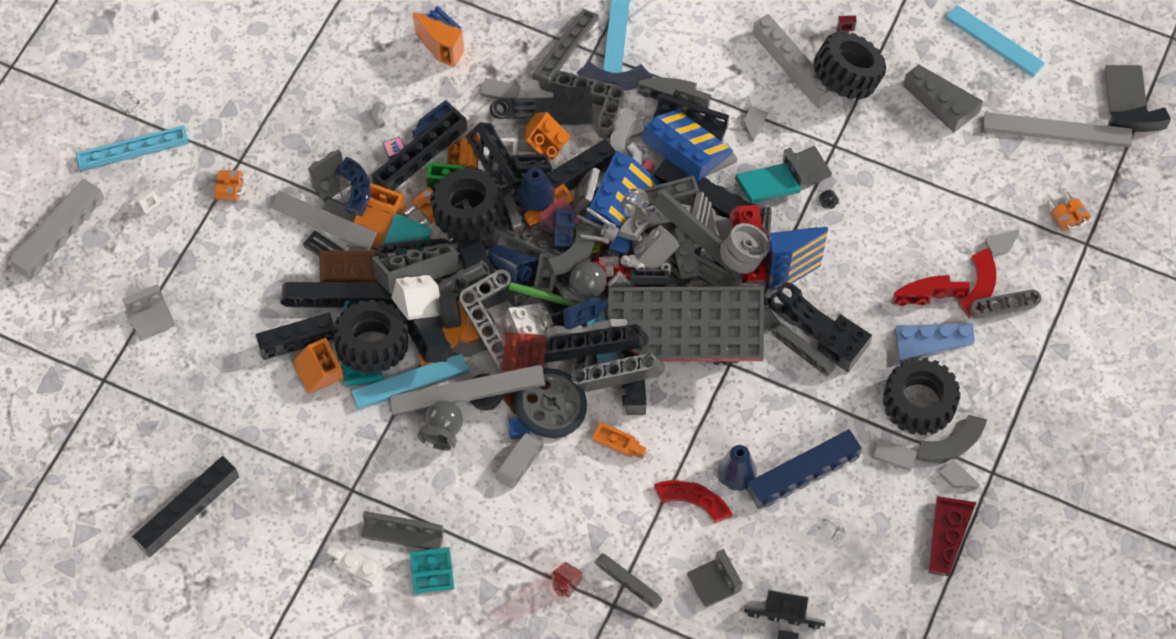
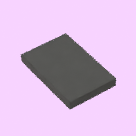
[1104,65,1147,115]

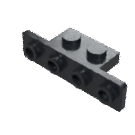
[744,589,826,629]

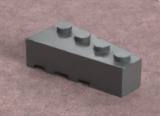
[903,64,983,133]
[372,243,459,294]

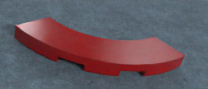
[959,248,997,319]
[654,480,733,524]

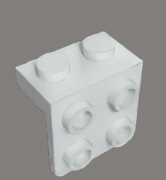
[502,303,552,352]

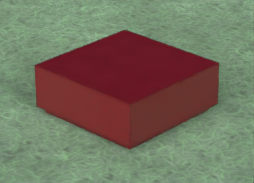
[837,15,857,32]

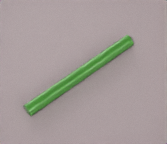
[509,282,579,307]

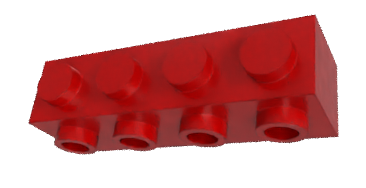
[730,205,769,284]

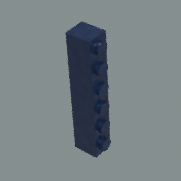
[746,429,862,509]

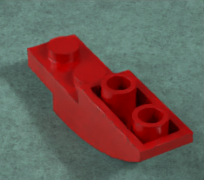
[892,275,970,306]

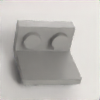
[122,284,175,340]

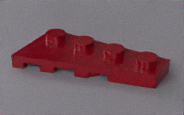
[928,496,977,576]

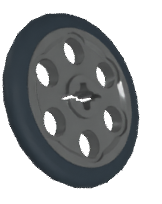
[514,368,587,438]

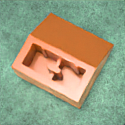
[525,112,571,164]
[447,134,480,170]
[292,338,344,395]

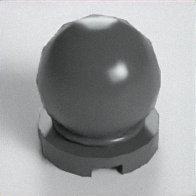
[560,261,606,303]
[417,401,463,451]

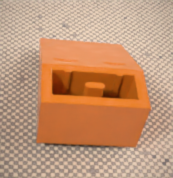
[413,12,464,68]
[354,183,405,250]

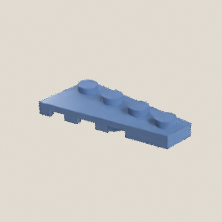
[895,324,975,363]

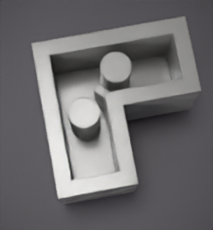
[631,225,680,270]

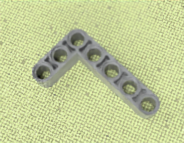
[460,270,516,373]

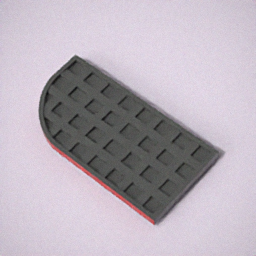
[608,286,764,362]

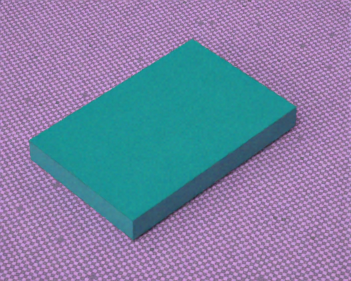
[735,163,801,204]

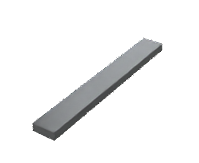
[983,112,1132,148]
[390,365,545,416]

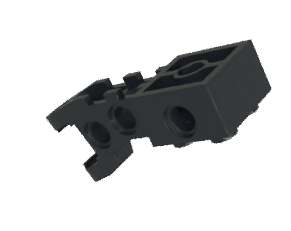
[489,86,593,126]
[768,282,872,372]

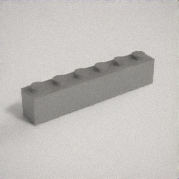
[752,14,834,109]
[10,178,104,280]

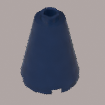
[517,168,555,212]
[488,245,539,287]
[717,445,757,491]

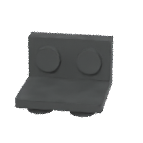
[782,146,832,189]
[308,149,351,202]
[687,549,743,608]

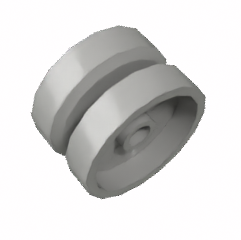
[720,223,770,274]

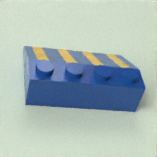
[642,110,734,182]
[585,150,662,230]
[766,227,828,290]

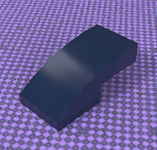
[553,208,575,250]

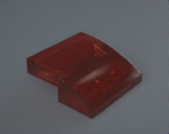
[502,332,546,372]

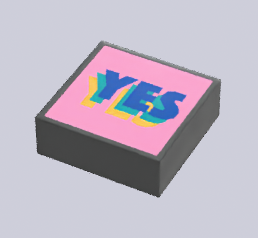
[382,136,404,160]

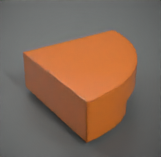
[460,322,485,343]

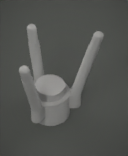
[576,208,619,244]

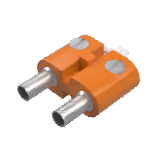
[203,170,249,201]
[403,187,435,225]
[1047,192,1091,231]

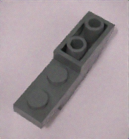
[638,78,711,108]

